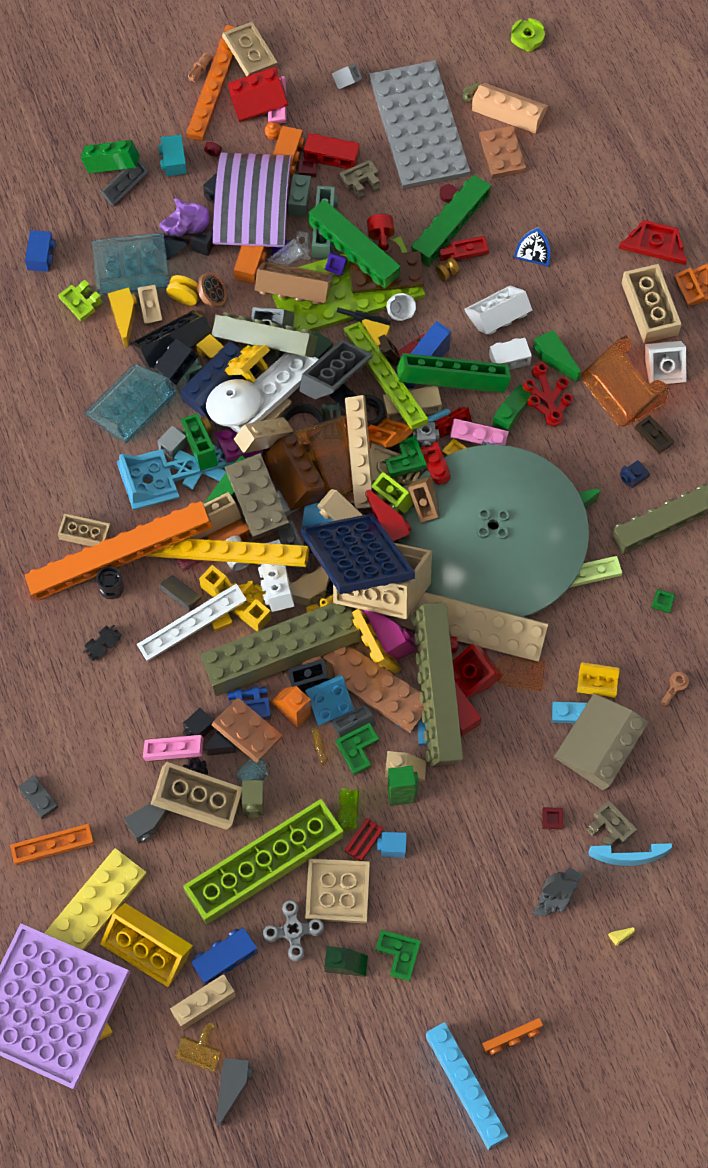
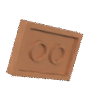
[479,126,526,178]
[212,698,283,763]

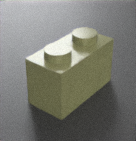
[242,780,264,818]

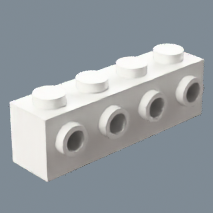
[258,540,294,612]

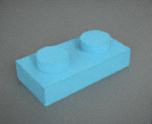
[552,702,587,723]

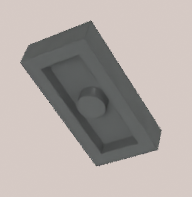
[18,775,58,819]

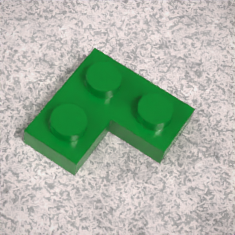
[385,436,427,478]
[335,723,379,776]
[375,929,421,982]

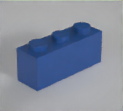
[191,928,258,986]

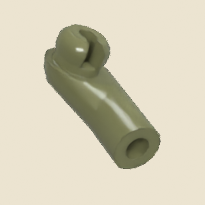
[462,82,480,103]

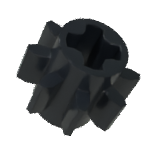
[183,757,208,774]

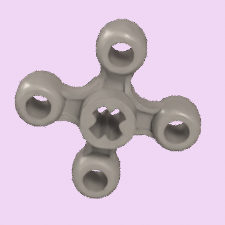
[263,900,324,962]

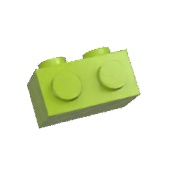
[371,472,414,514]

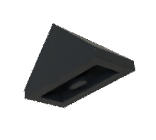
[151,233,190,260]

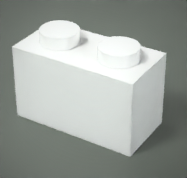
[489,338,532,370]

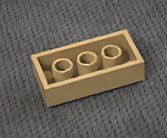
[58,514,111,546]

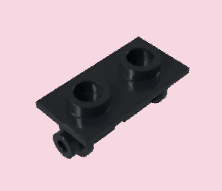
[83,625,121,661]

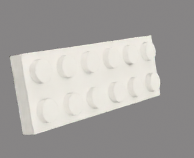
[229,353,319,433]

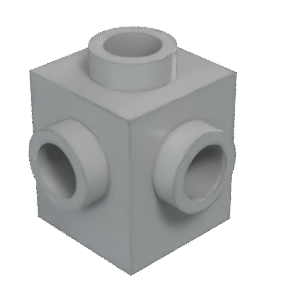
[412,422,439,448]

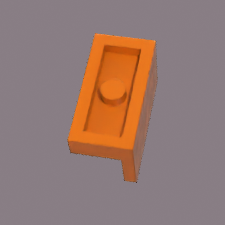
[207,519,250,541]

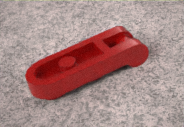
[420,442,451,485]

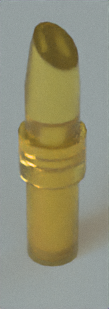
[311,728,327,766]

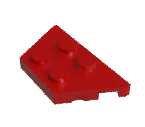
[619,220,687,265]

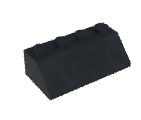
[131,310,212,369]

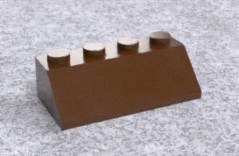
[262,433,325,511]

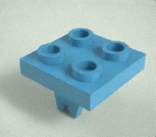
[305,675,354,726]

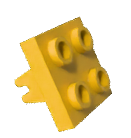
[225,344,270,383]

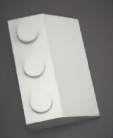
[464,286,532,335]

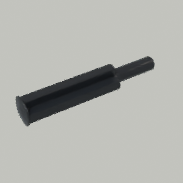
[337,307,391,326]

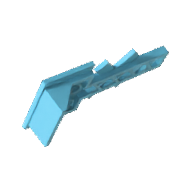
[117,445,252,511]

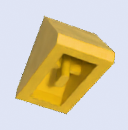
[362,319,390,348]

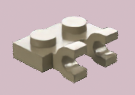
[339,160,380,200]
[587,801,637,846]

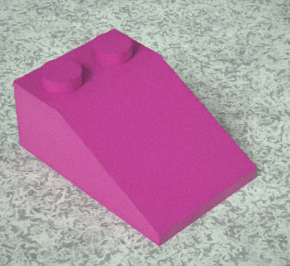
[364,610,417,661]

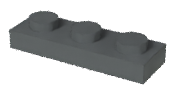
[100,159,149,206]

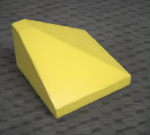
[608,927,635,946]

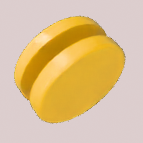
[166,275,199,306]

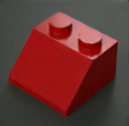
[452,643,503,698]

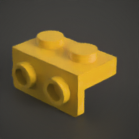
[577,662,620,698]

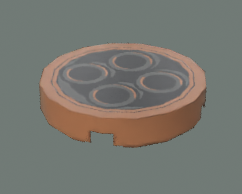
[197,272,227,308]

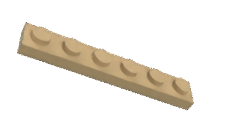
[345,395,374,510]

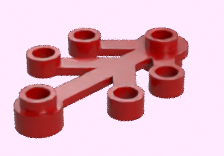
[523,362,573,427]

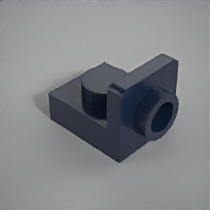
[620,460,650,488]

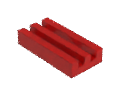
[344,818,384,861]

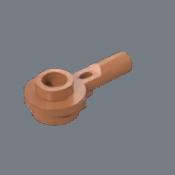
[660,672,689,707]

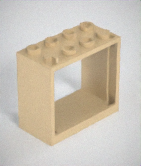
[333,543,432,619]

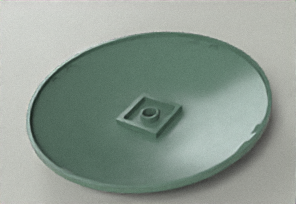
[399,445,589,618]

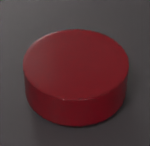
[204,142,222,157]
[439,184,457,203]

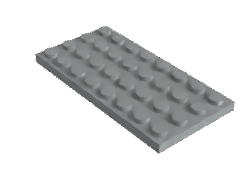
[369,61,470,189]

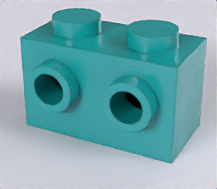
[158,135,187,176]

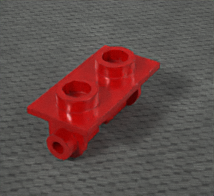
[435,407,472,438]

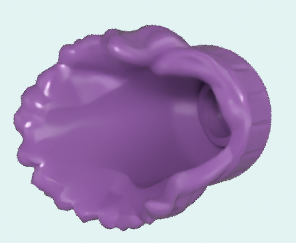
[159,198,210,236]

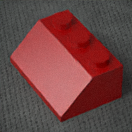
[227,67,289,122]

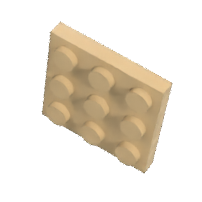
[305,859,370,923]

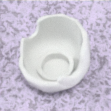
[386,293,416,321]

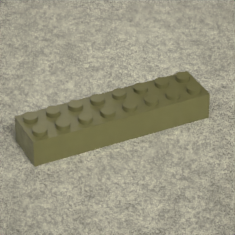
[200,603,361,696]
[412,603,463,767]

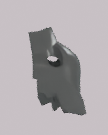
[532,867,582,916]

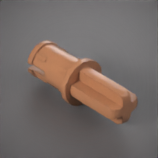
[188,52,212,82]

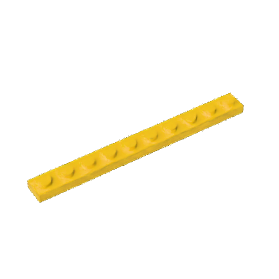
[146,539,310,567]

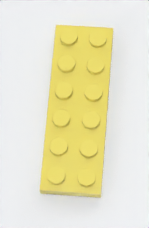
[44,848,147,951]

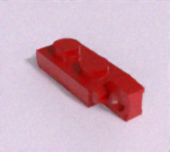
[438,235,490,261]

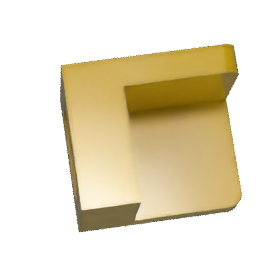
[197,334,224,359]

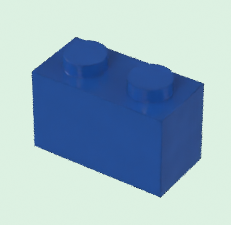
[25,230,56,272]

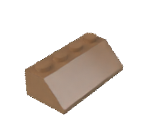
[254,262,334,305]

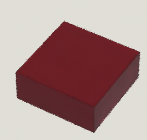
[299,158,317,178]
[542,807,563,830]

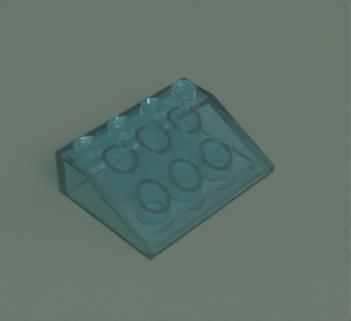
[92,233,169,296]
[84,364,177,443]

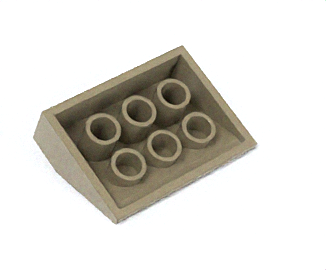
[554,693,649,791]

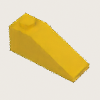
[108,287,137,347]

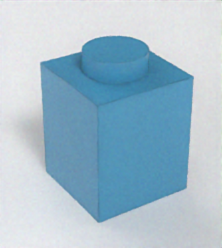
[377,832,406,858]

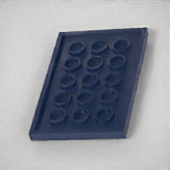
[301,513,415,594]

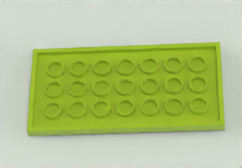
[271,236,425,332]

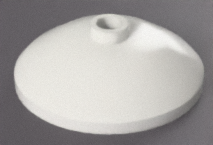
[206,379,261,427]

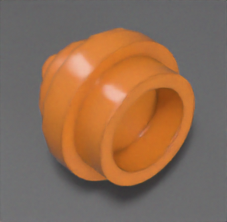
[265,122,281,140]

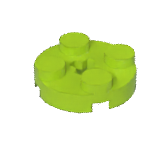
[511,18,545,52]

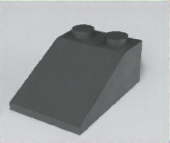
[248,307,295,364]

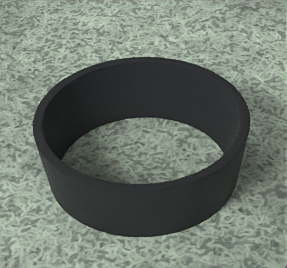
[283,403,323,444]

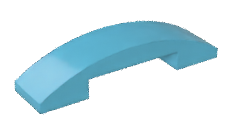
[589,843,672,866]

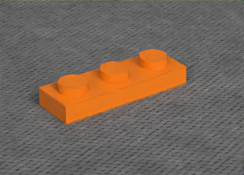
[481,1018,543,1055]

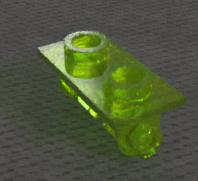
[337,788,359,831]

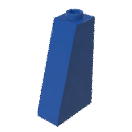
[396,321,451,389]

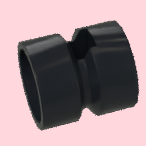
[96,566,124,600]

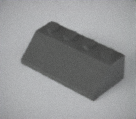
[300,339,373,399]

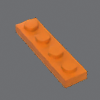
[10,823,94,866]

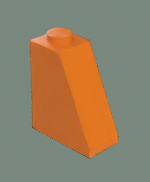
[270,686,311,728]

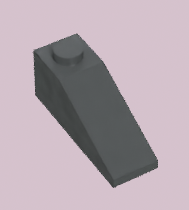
[124,803,170,844]
[216,1058,253,1126]

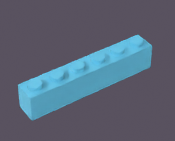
[426,1022,508,1150]

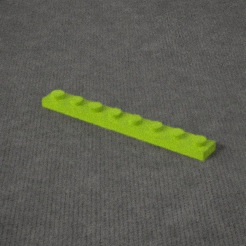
[344,321,428,430]

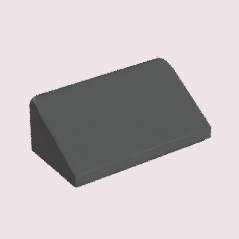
[159,575,202,611]
[331,704,376,738]

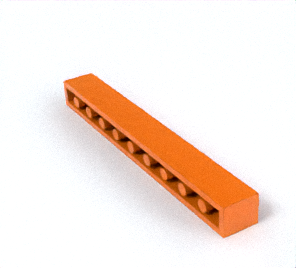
[234,126,305,284]
[24,501,213,601]

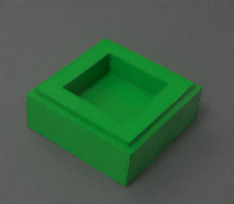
[651,589,676,614]

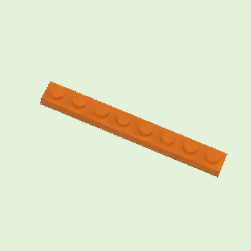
[186,25,236,141]

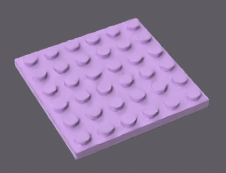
[0,923,130,1090]

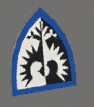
[514,227,551,266]

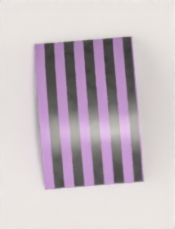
[213,153,291,247]

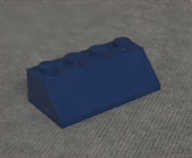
[181,341,258,422]

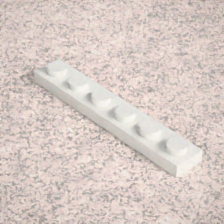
[137,584,247,662]

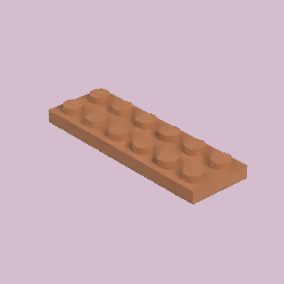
[322,645,424,733]

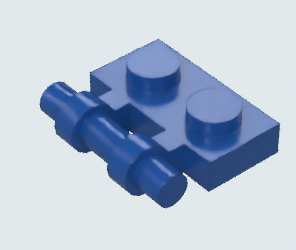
[227,686,271,719]

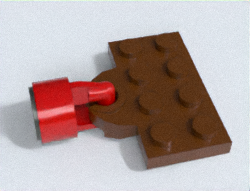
[349,213,424,294]

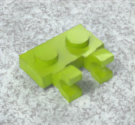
[58,280,103,322]

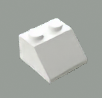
[645,341,686,385]

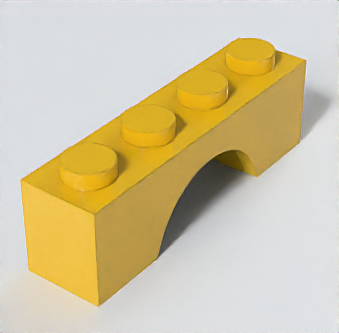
[199,565,271,632]

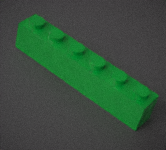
[411,175,491,267]
[309,200,401,289]
[397,353,511,393]

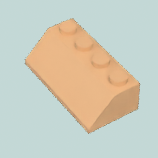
[472,83,548,134]

